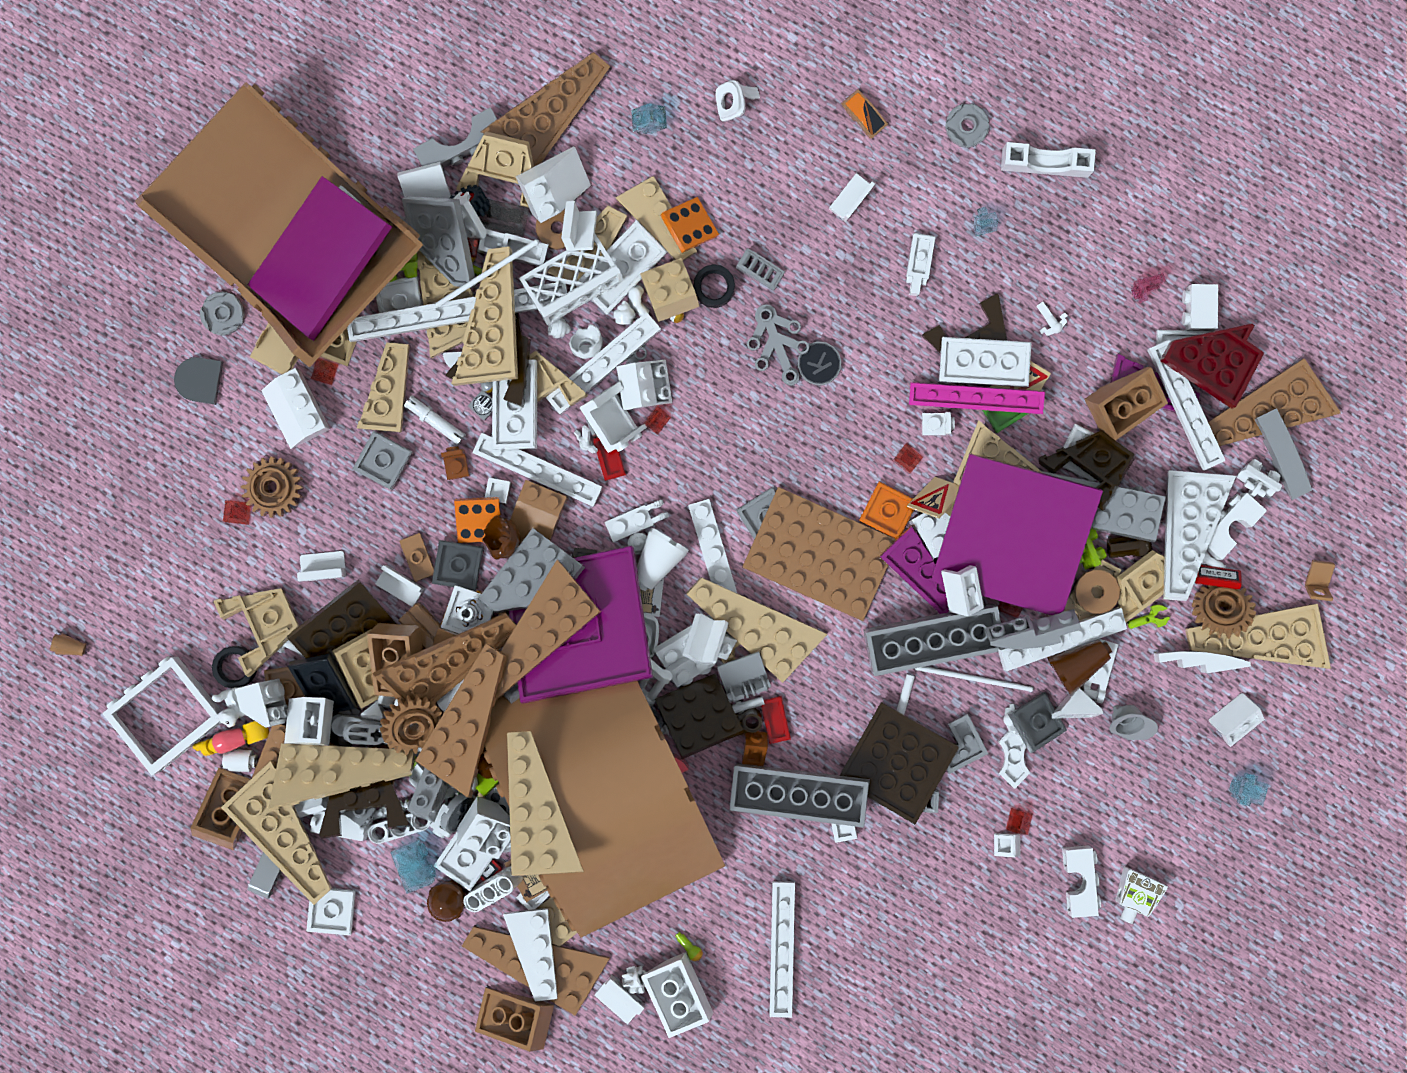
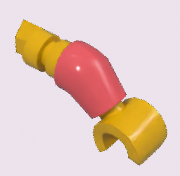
[192,721,270,756]

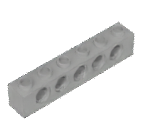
[407,768,449,822]

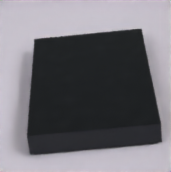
[287,654,358,713]

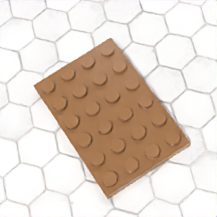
[742,487,896,621]

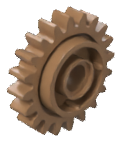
[241,457,304,518]
[1192,585,1256,639]
[380,695,442,755]

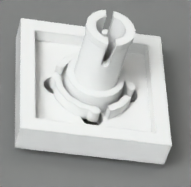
[441,585,494,634]

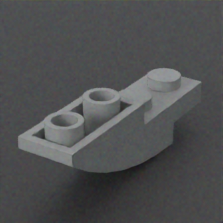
[985,609,1082,649]

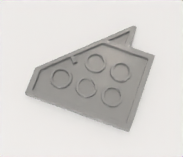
[399,196,477,288]
[478,528,585,613]

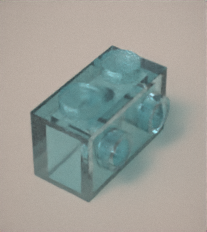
[390,839,436,894]

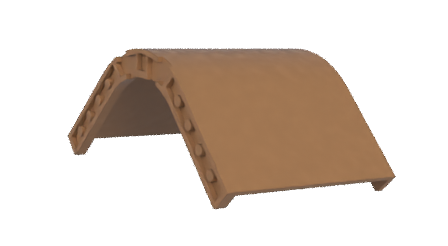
[135,82,423,368]
[483,681,725,938]

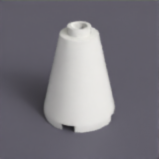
[637,528,689,592]

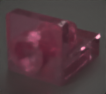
[1132,273,1166,304]

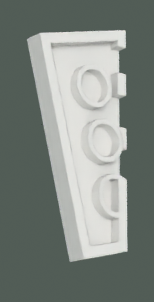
[503,908,558,1001]

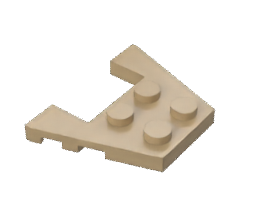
[456,131,534,208]
[529,351,588,406]
[213,588,299,677]

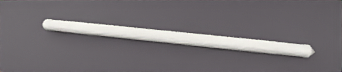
[435,239,539,307]
[915,666,1035,692]

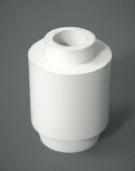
[222,749,258,772]

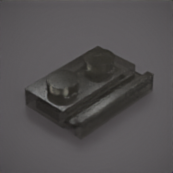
[481,199,530,238]

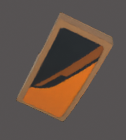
[841,89,888,139]

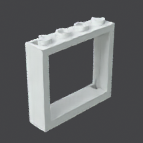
[102,656,221,776]

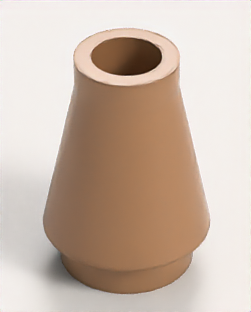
[50,633,87,656]

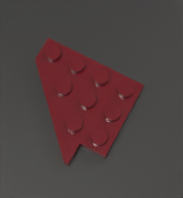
[1160,324,1265,409]

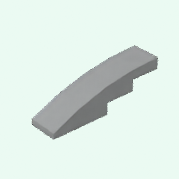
[1254,408,1312,500]

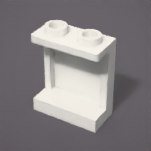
[580,382,647,453]

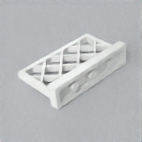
[519,234,623,325]

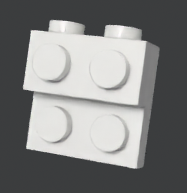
[653,626,715,688]

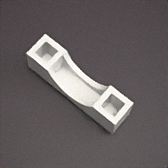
[1001,142,1095,178]

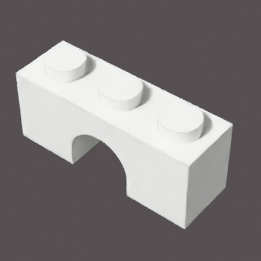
[1207,493,1267,560]
[1062,845,1101,918]

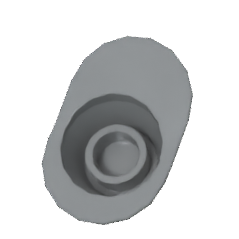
[1109,705,1158,740]

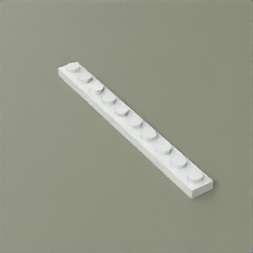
[347,282,567,342]

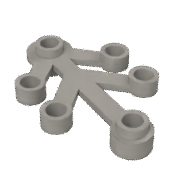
[747,304,810,386]

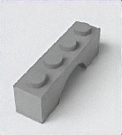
[413,107,497,172]

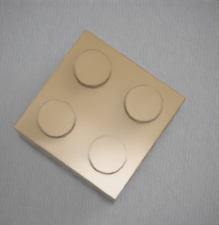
[640,258,699,322]

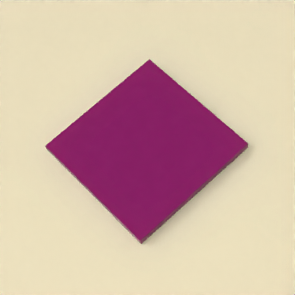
[247,176,392,341]
[931,453,1103,615]
[509,546,653,704]

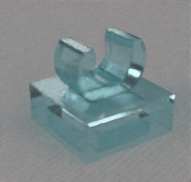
[973,207,998,236]

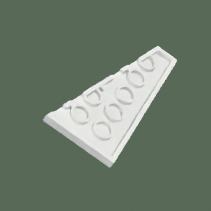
[1163,470,1236,601]

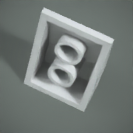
[516,146,591,223]

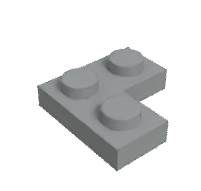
[947,714,988,774]

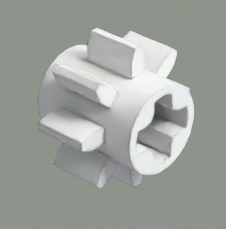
[622,966,646,994]

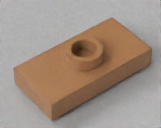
[399,533,434,582]

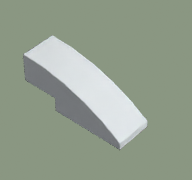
[477,229,548,266]

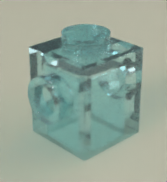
[631,103,667,134]
[1230,773,1269,807]

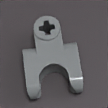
[331,714,387,745]

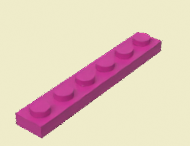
[909,382,1045,414]

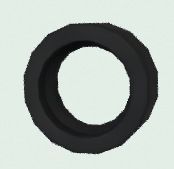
[693,264,735,308]
[212,646,257,688]

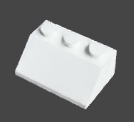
[261,368,330,449]
[641,952,713,1038]

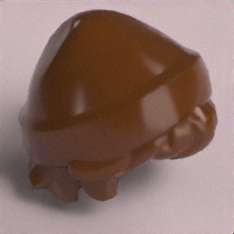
[482,515,521,560]
[427,880,466,922]

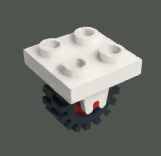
[449,185,490,238]

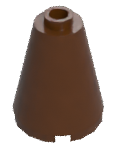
[1047,639,1112,695]

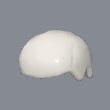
[569,324,603,359]

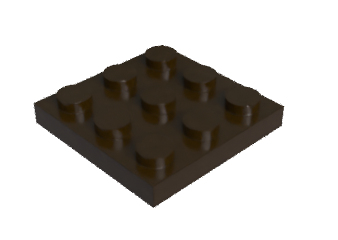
[655,673,743,759]

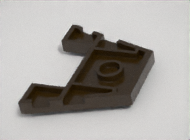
[922,293,1007,354]
[446,333,531,408]
[1039,431,1135,511]
[319,780,410,839]

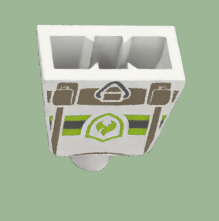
[1115,866,1168,924]

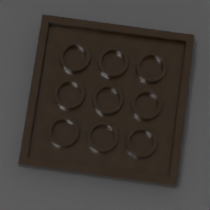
[287,579,397,694]
[839,702,959,825]

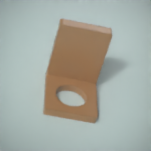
[1305,560,1335,601]

